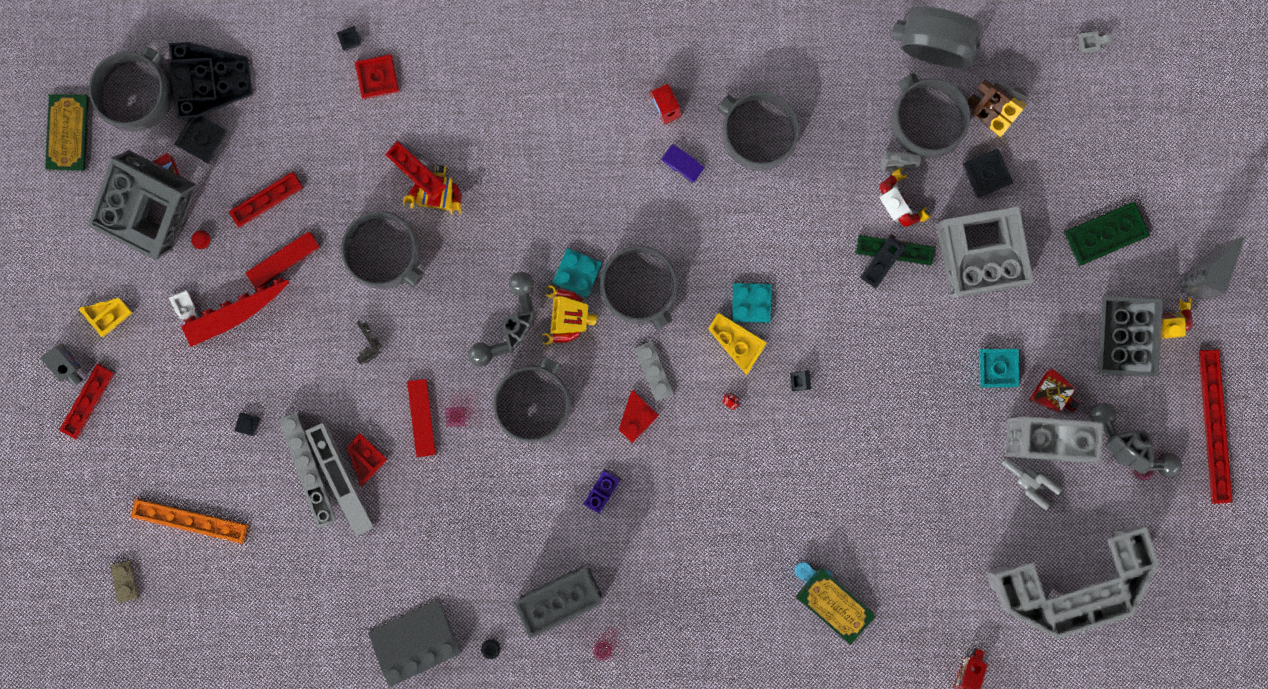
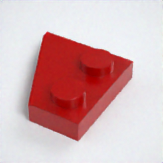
[618,390,659,443]
[347,433,388,487]

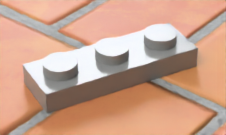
[634,341,674,402]

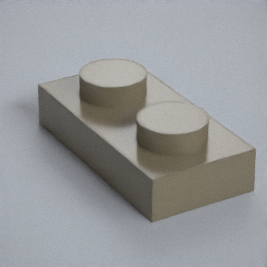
[110,560,139,603]

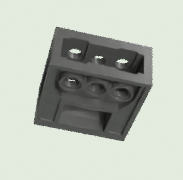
[87,150,197,260]
[513,564,604,639]

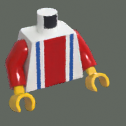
[879,167,932,227]

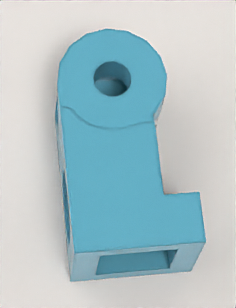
[794,562,833,582]

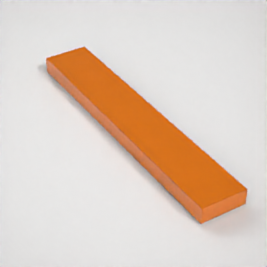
[131,498,248,544]

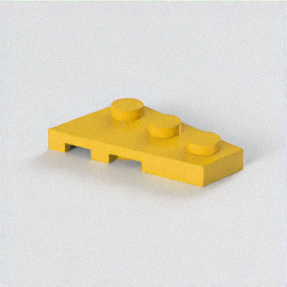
[708,313,767,376]

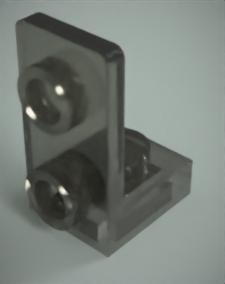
[356,320,382,365]

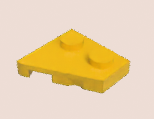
[79,298,133,337]

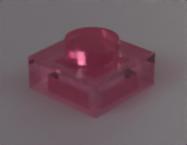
[445,407,466,427]

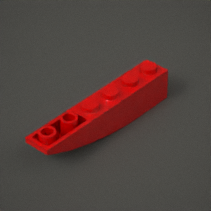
[181,277,291,347]

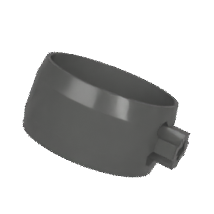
[893,7,982,68]
[89,46,172,132]
[891,73,970,158]
[717,92,800,171]
[341,211,424,290]
[600,246,678,331]
[493,357,571,443]

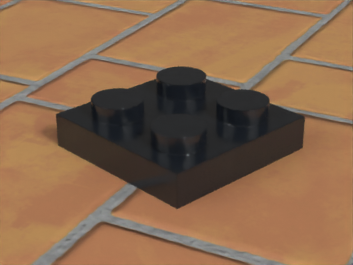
[174,116,228,164]
[962,149,1013,199]

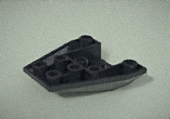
[168,42,253,119]

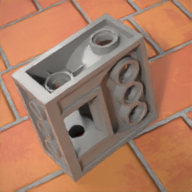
[937,206,1034,299]
[1005,417,1103,463]

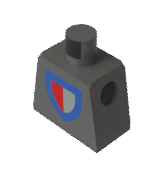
[40,344,83,387]

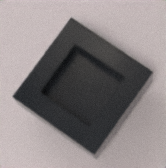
[336,26,362,52]
[790,370,811,391]
[234,413,260,436]

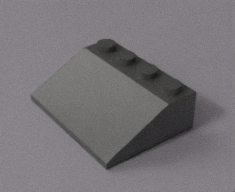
[1180,236,1245,300]
[1098,296,1163,377]
[368,599,462,688]

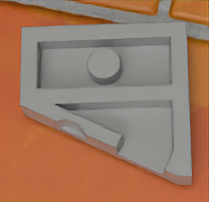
[880,152,921,172]

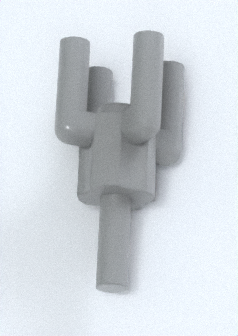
[1002,458,1062,510]

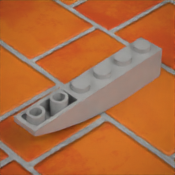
[278,412,336,528]
[305,423,374,536]

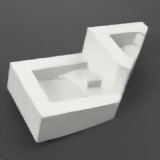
[169,289,199,320]

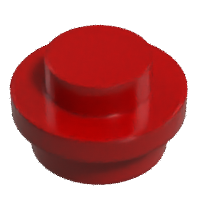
[191,230,211,249]
[722,393,741,410]

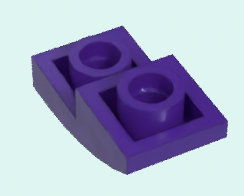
[661,144,705,183]
[583,469,621,514]

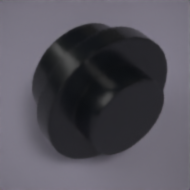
[481,639,501,659]

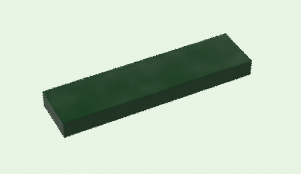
[855,235,934,266]

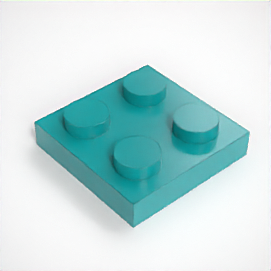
[552,248,602,298]
[732,283,771,323]
[979,349,1019,388]

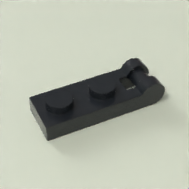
[860,234,907,288]

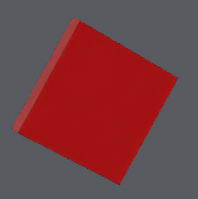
[354,54,399,100]

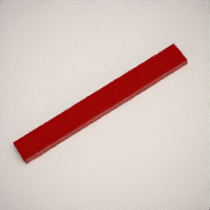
[1198,349,1233,504]

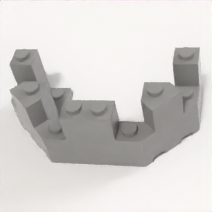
[986,525,1159,639]

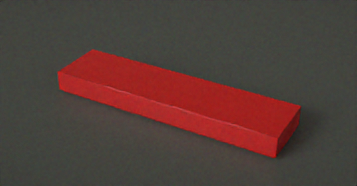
[385,141,447,201]
[228,171,304,228]
[245,231,321,289]
[59,363,115,440]
[407,379,436,457]

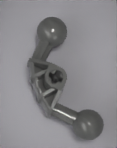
[468,272,536,367]
[1091,403,1182,477]

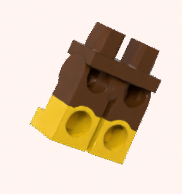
[967,80,1027,137]

